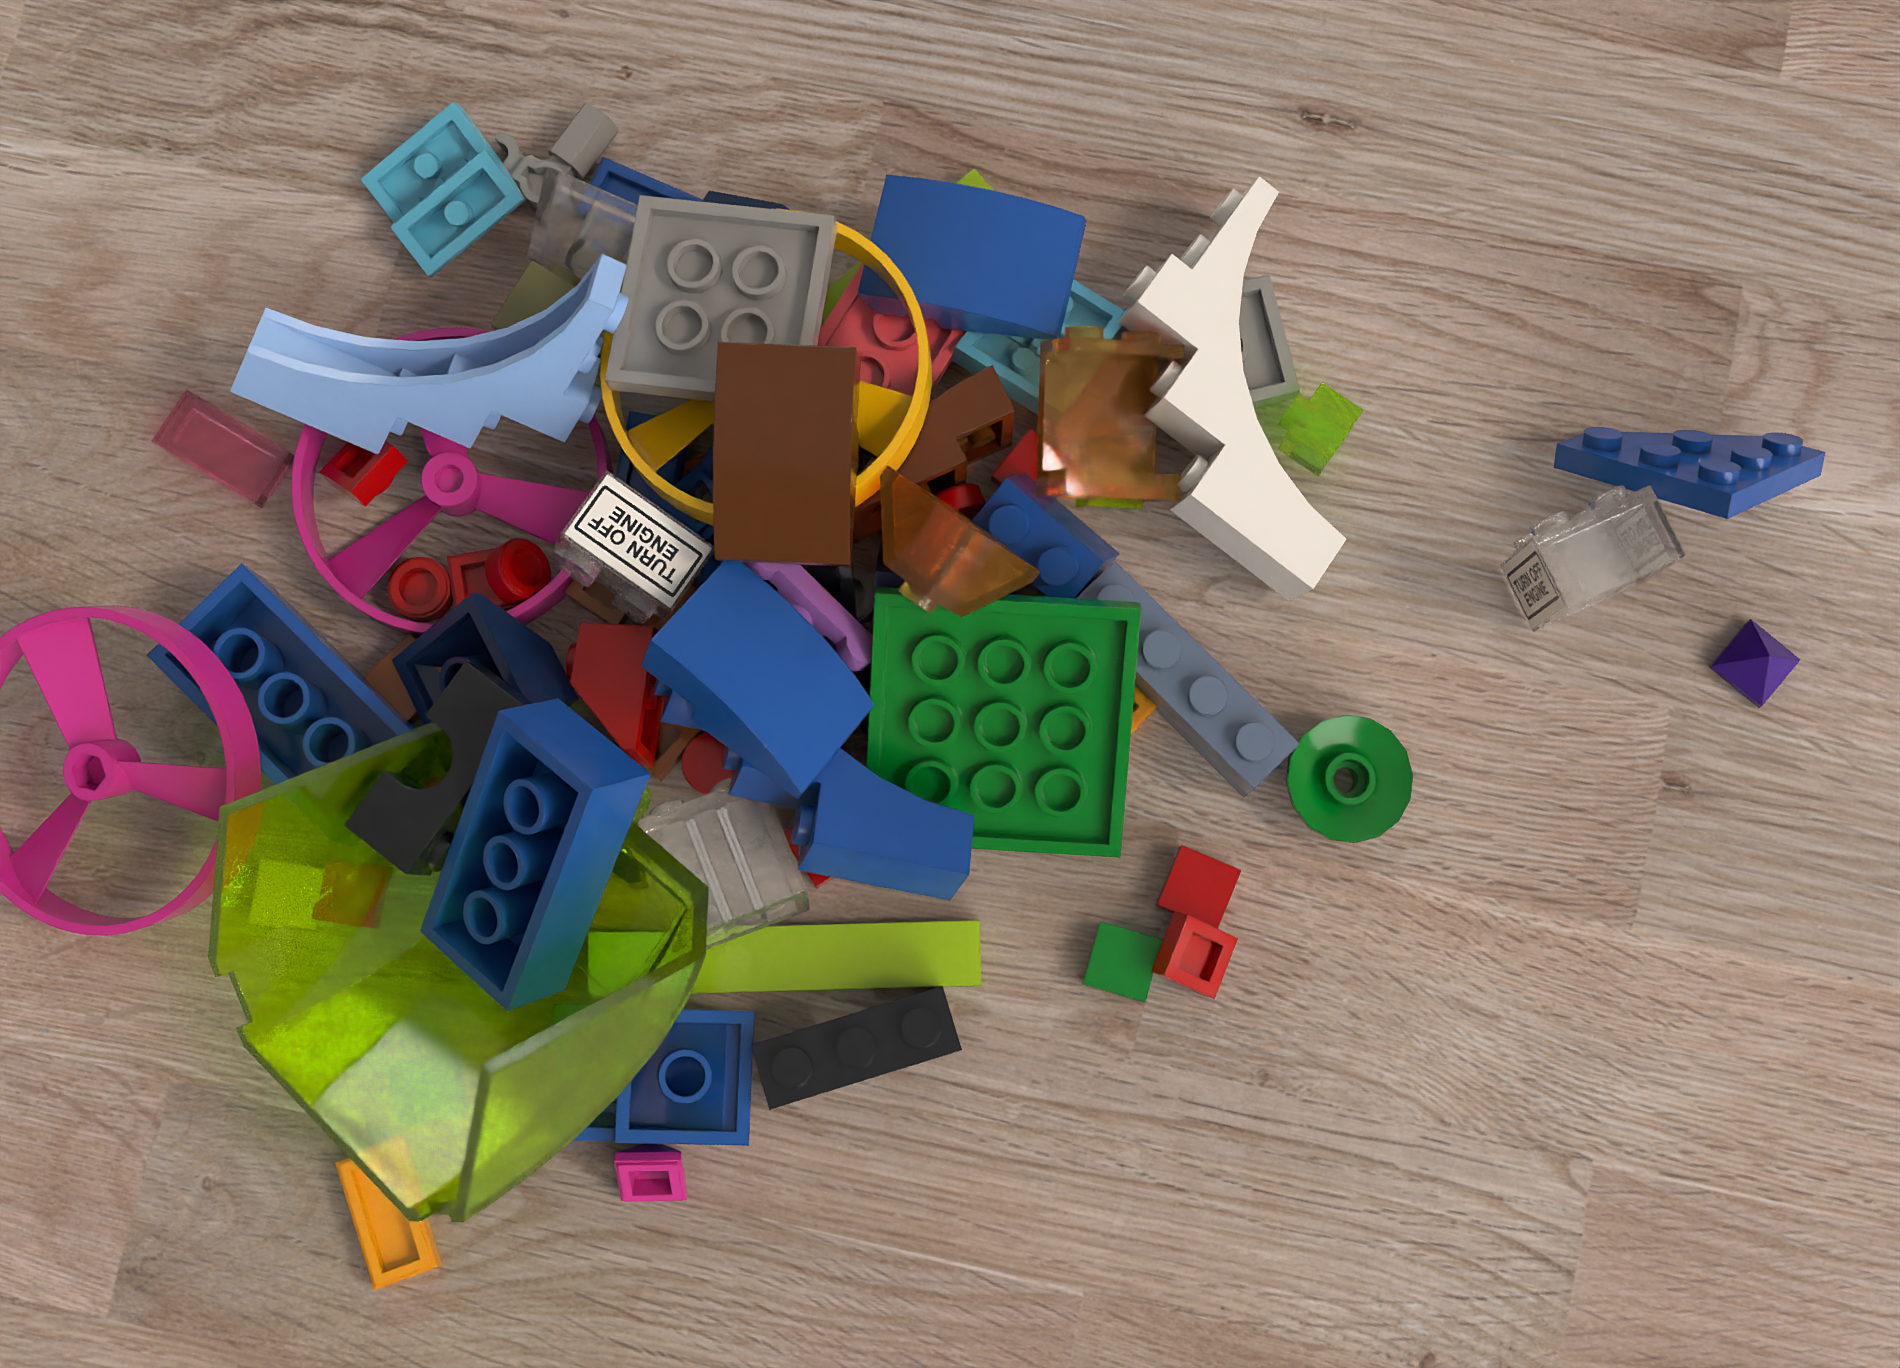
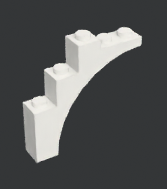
[1118,176,1346,601]

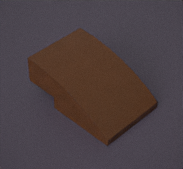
[713,342,861,567]
[853,365,1015,544]

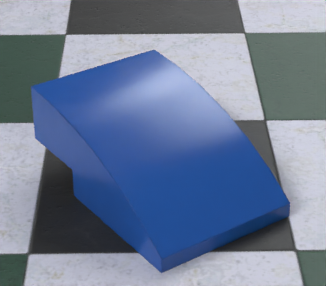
[857,174,1087,341]
[641,561,874,799]
[547,1006,755,1146]

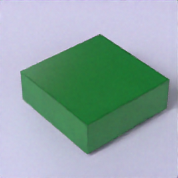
[1082,921,1163,1003]

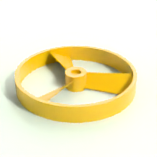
[600,209,932,526]

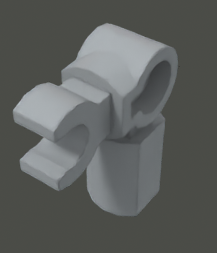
[494,103,618,218]

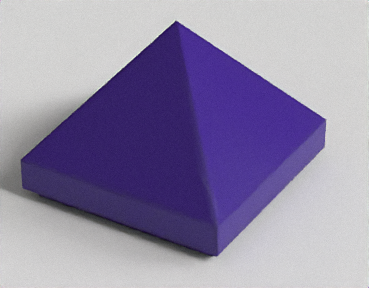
[1709,619,1800,708]

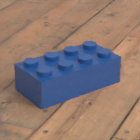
[147,563,438,843]
[420,698,650,1011]

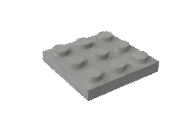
[605,195,837,402]

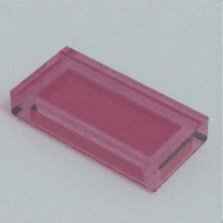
[151,389,294,509]

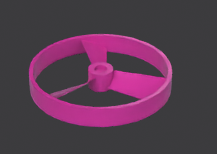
[291,327,613,638]
[0,605,261,936]

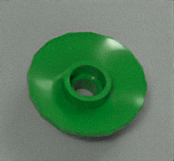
[1286,715,1413,843]

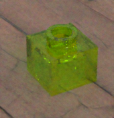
[1278,382,1364,477]

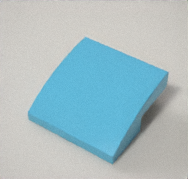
[360,102,526,277]
[951,279,1125,426]

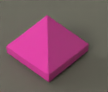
[614,1143,687,1202]

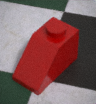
[566,622,664,768]

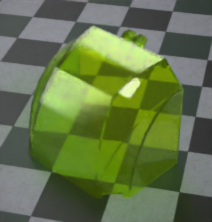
[208,722,709,1222]

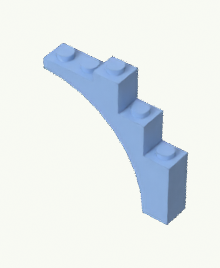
[230,254,629,454]

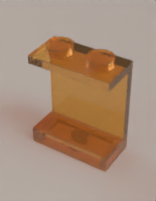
[1036,326,1185,502]

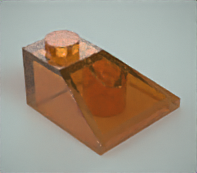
[880,465,1040,617]

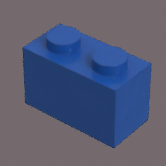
[967,473,1120,598]

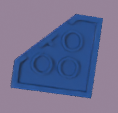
[1553,427,1826,519]

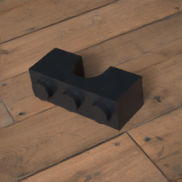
[344,661,533,876]
[751,986,962,1110]

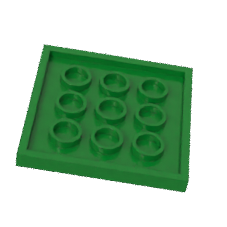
[867,587,1141,858]

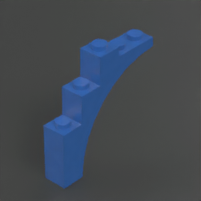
[654,554,974,901]

